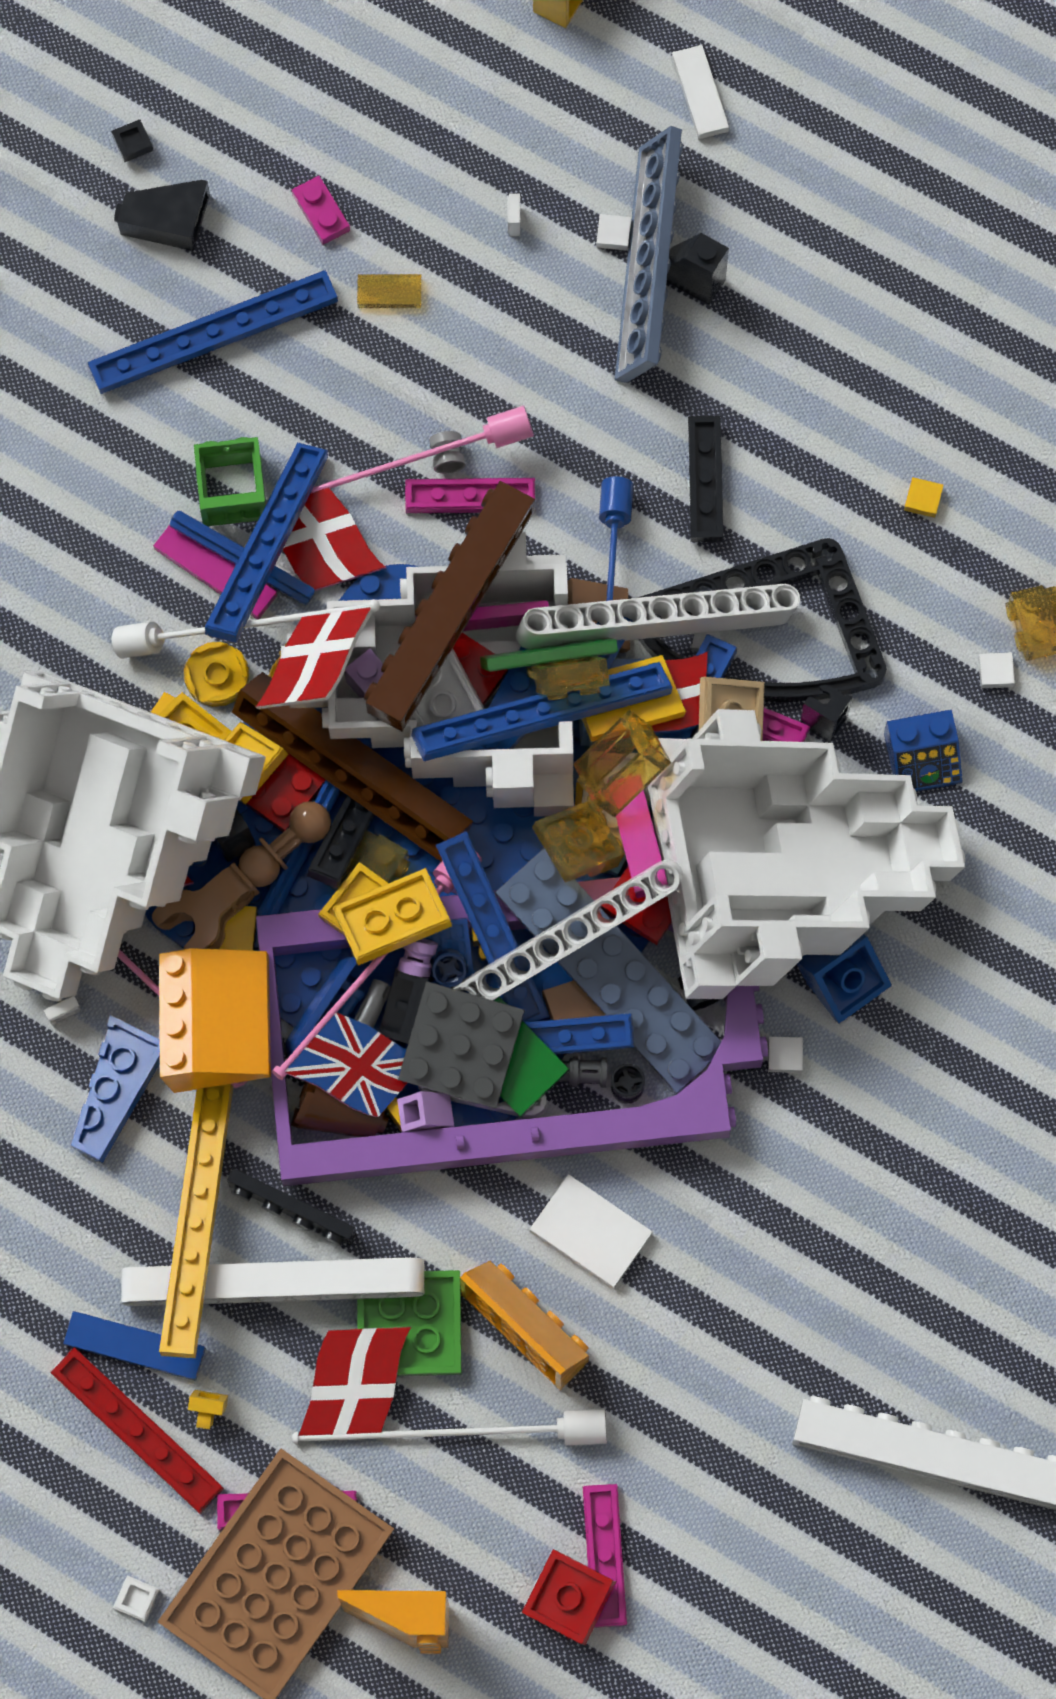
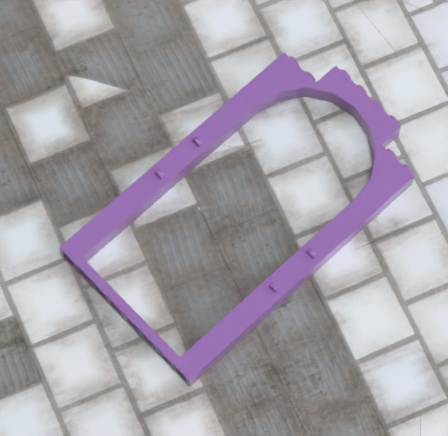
[256,877,768,1187]

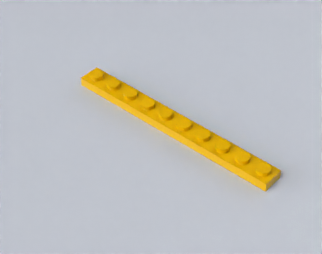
[159,1084,233,1358]

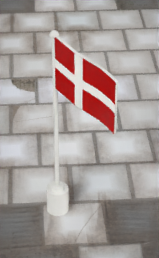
[112,599,380,709]
[292,1327,607,1446]

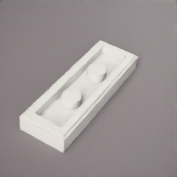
[672,45,729,140]

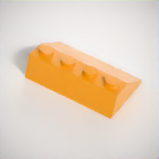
[159,948,271,1093]
[460,1261,589,1391]
[337,1590,449,1654]

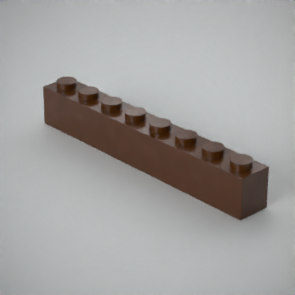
[364,481,535,732]
[231,672,473,862]

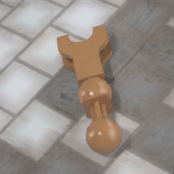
[152,802,331,949]

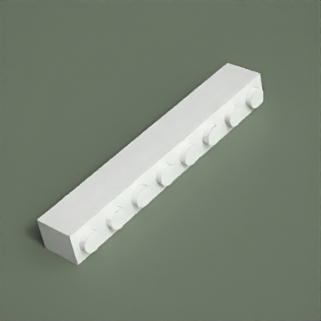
[792,1396,1056,1510]

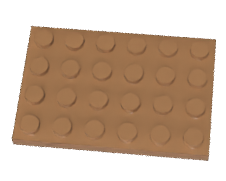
[158,1448,395,1699]

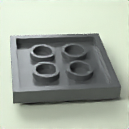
[398,981,525,1109]

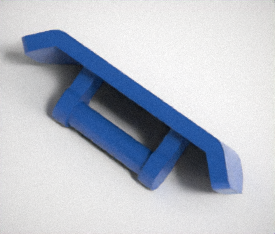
[285,956,367,1057]

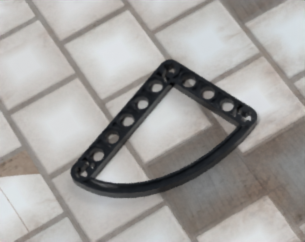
[638,538,887,702]

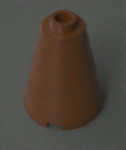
[291,1082,389,1137]

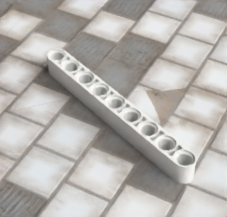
[516,584,800,649]
[450,859,683,1000]
[121,1258,425,1306]

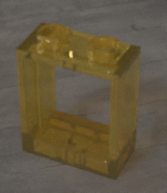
[573,709,671,818]

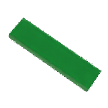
[480,638,618,672]

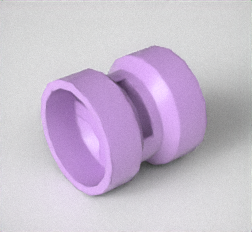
[397,938,438,978]

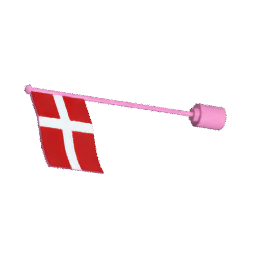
[266,405,534,591]

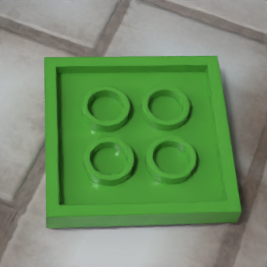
[357,1270,462,1376]

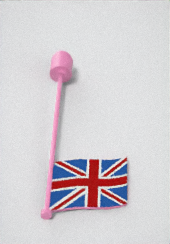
[272,852,482,1117]

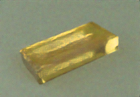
[357,274,422,308]

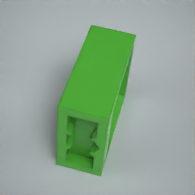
[194,437,266,527]

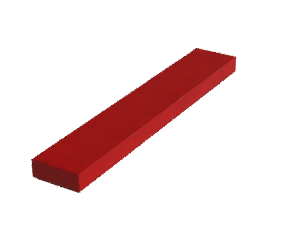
[50,1347,224,1514]

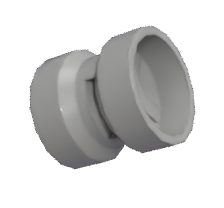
[429,431,466,474]

